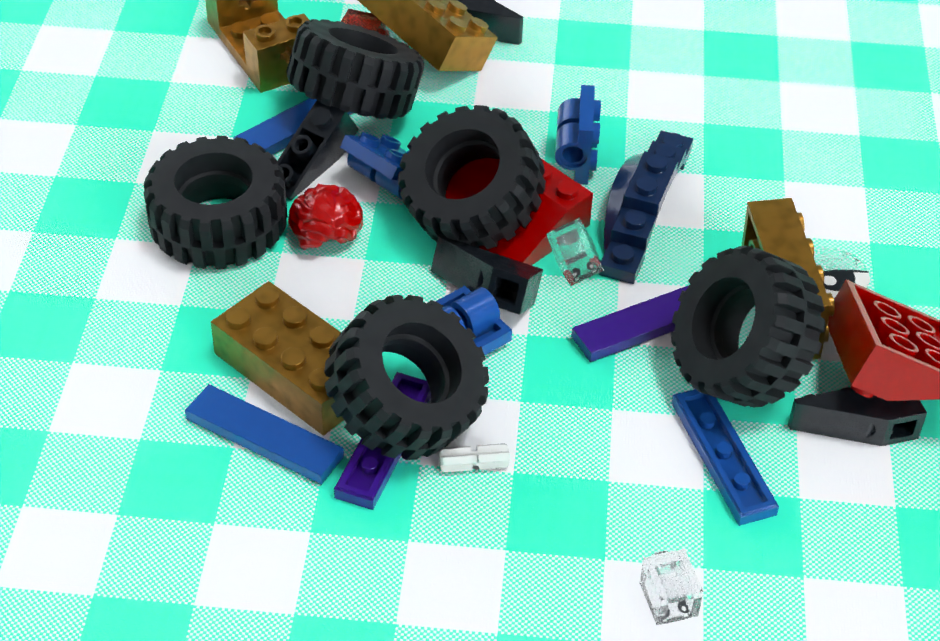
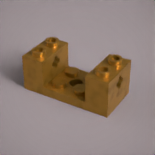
[205,0,310,93]

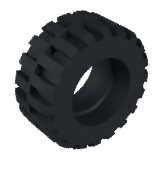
[286,19,424,119]
[398,105,546,250]
[143,135,288,269]
[671,246,825,408]
[324,295,489,460]

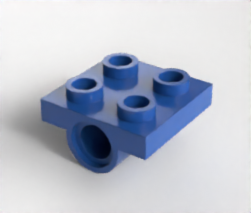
[555,85,601,185]
[340,132,410,200]
[435,286,512,355]

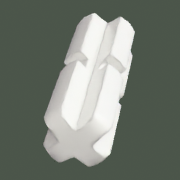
[439,443,510,473]

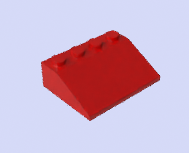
[446,158,593,265]
[828,279,940,401]

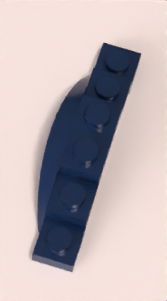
[599,130,694,284]

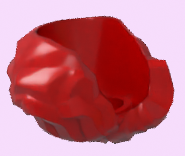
[288,184,363,250]

